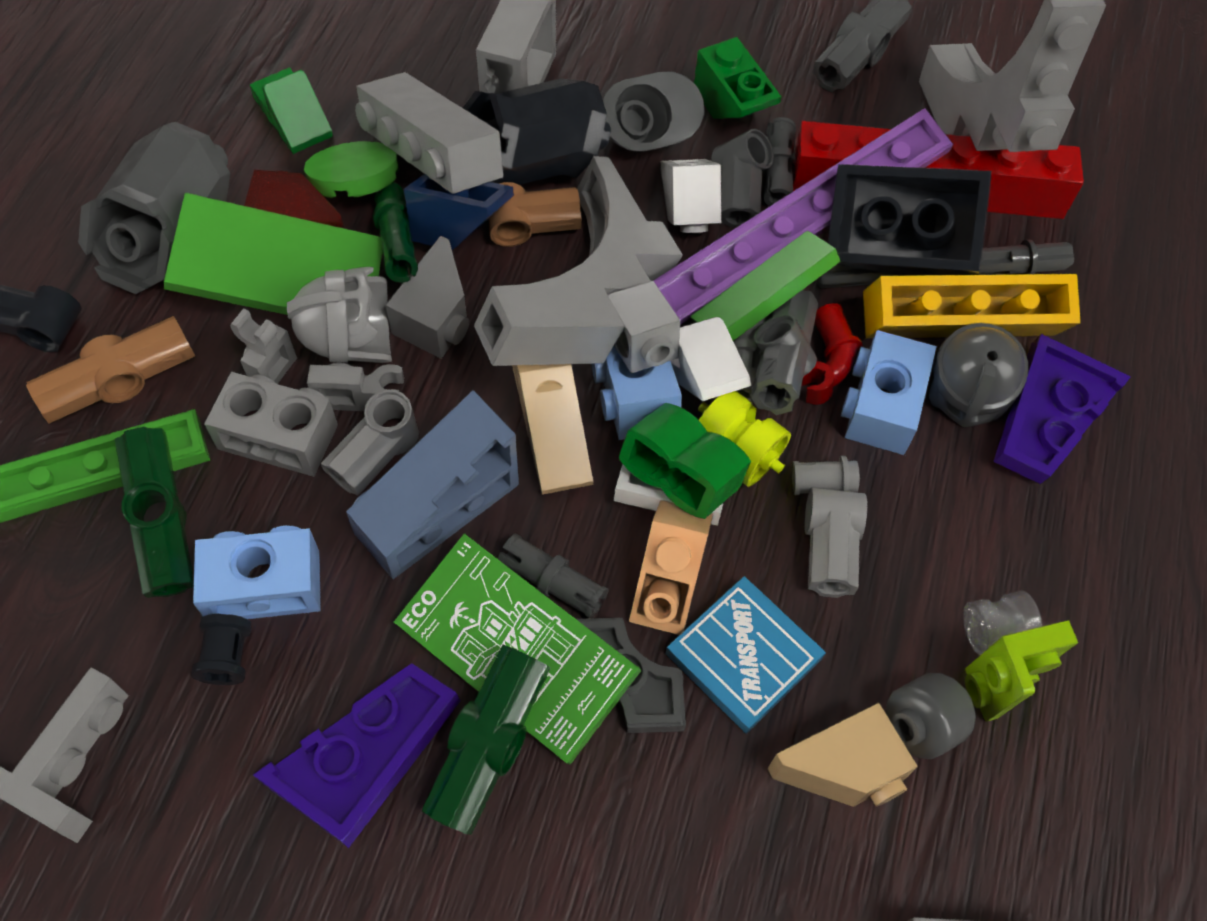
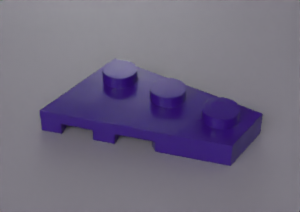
[994,334,1131,484]
[253,663,461,848]

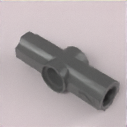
[812,0,912,92]
[751,290,818,415]

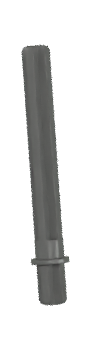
[816,239,1074,288]

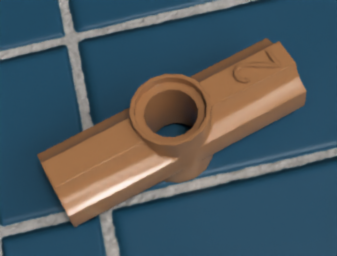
[26,316,195,424]

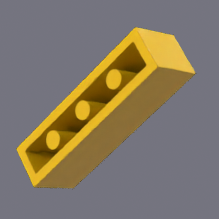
[863,274,1081,339]

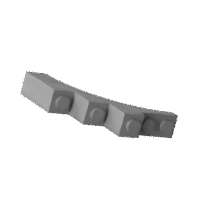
[919,0,1106,152]
[474,156,683,366]

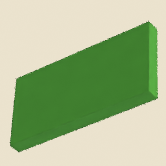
[164,193,383,315]

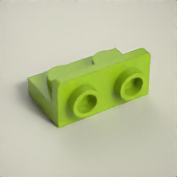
[965,620,1078,722]

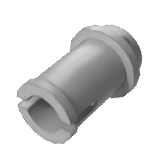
[792,456,860,495]

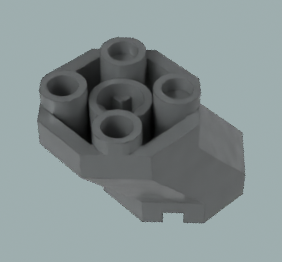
[78,122,230,294]

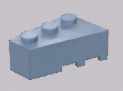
[346,390,519,579]

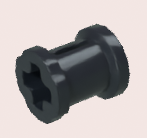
[191,614,252,685]

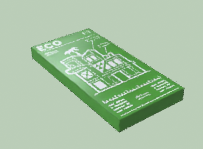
[394,534,641,765]

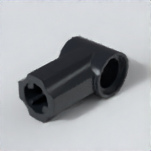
[0,285,82,353]

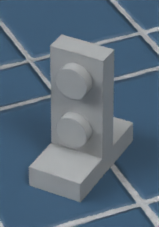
[0,667,129,843]

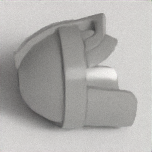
[287,267,392,363]

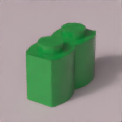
[619,403,751,519]

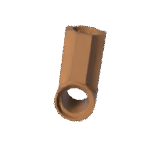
[488,182,581,247]

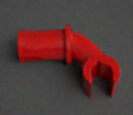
[802,303,863,405]

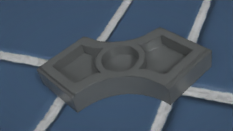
[576,618,686,733]

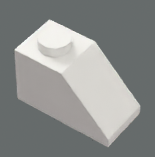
[661,159,721,233]

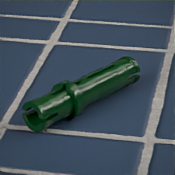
[373,182,418,283]

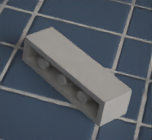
[355,72,503,194]

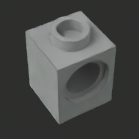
[608,281,680,373]

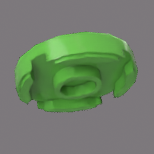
[304,141,399,198]

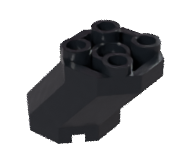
[463,78,611,185]

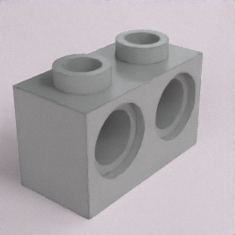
[204,372,338,477]

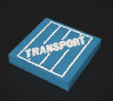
[665,576,826,734]

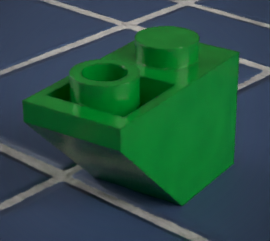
[694,37,782,119]

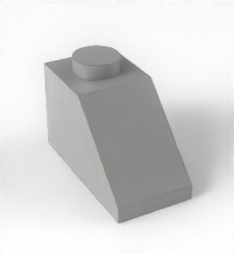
[385,236,469,359]

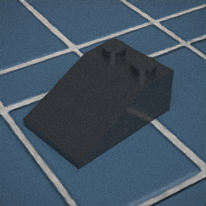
[828,164,992,276]

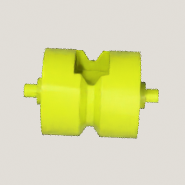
[698,391,791,487]

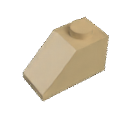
[768,703,918,807]

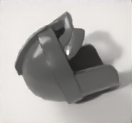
[929,323,1028,427]

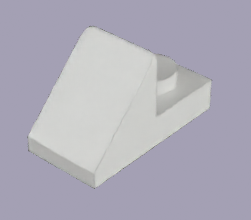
[671,317,751,401]

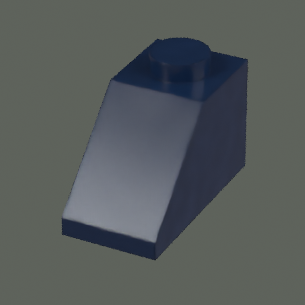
[404,174,514,250]

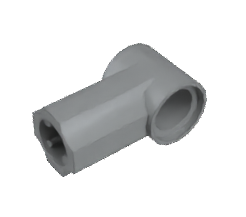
[321,390,419,496]
[804,487,867,598]

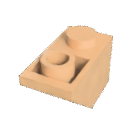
[629,500,713,635]

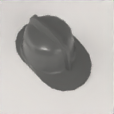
[603,71,704,152]

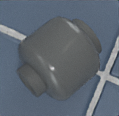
[886,673,976,759]

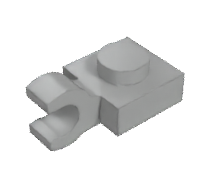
[230,308,297,384]
[307,363,404,411]

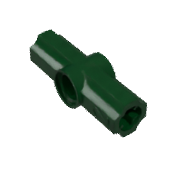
[115,426,194,598]
[422,644,551,835]

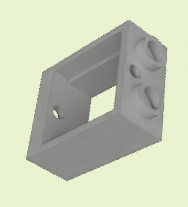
[476,0,556,94]

